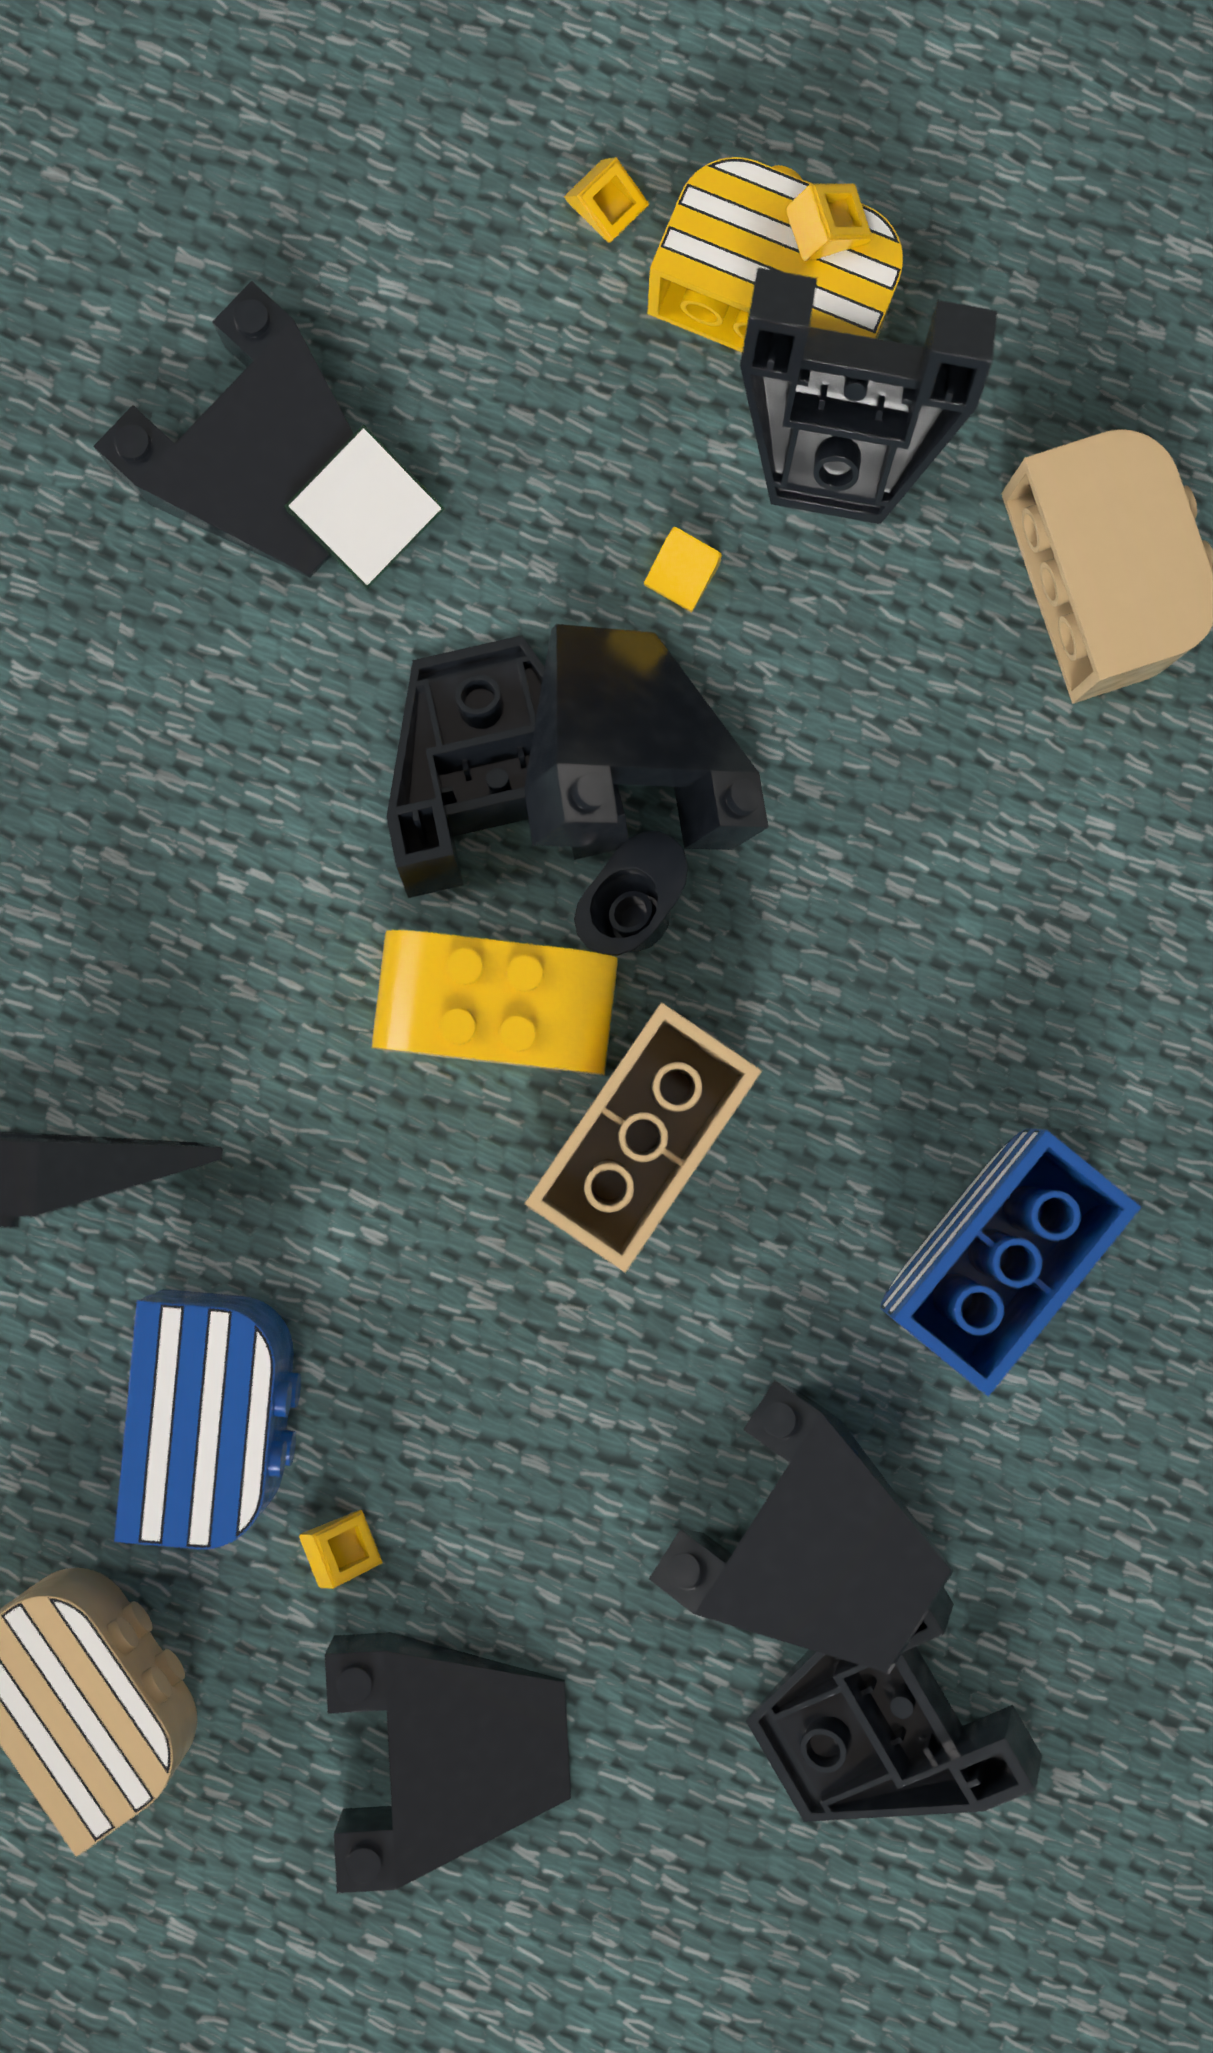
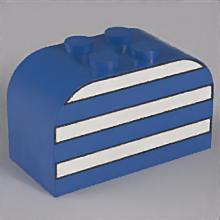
[880,1128,1141,1397]
[114,1289,301,1549]

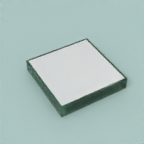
[284,424,445,590]

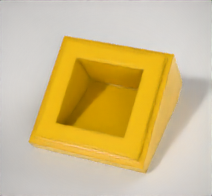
[564,157,649,243]
[787,183,873,261]
[644,526,722,612]
[299,1510,383,1589]

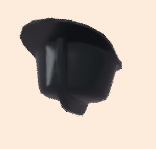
[574,831,688,956]

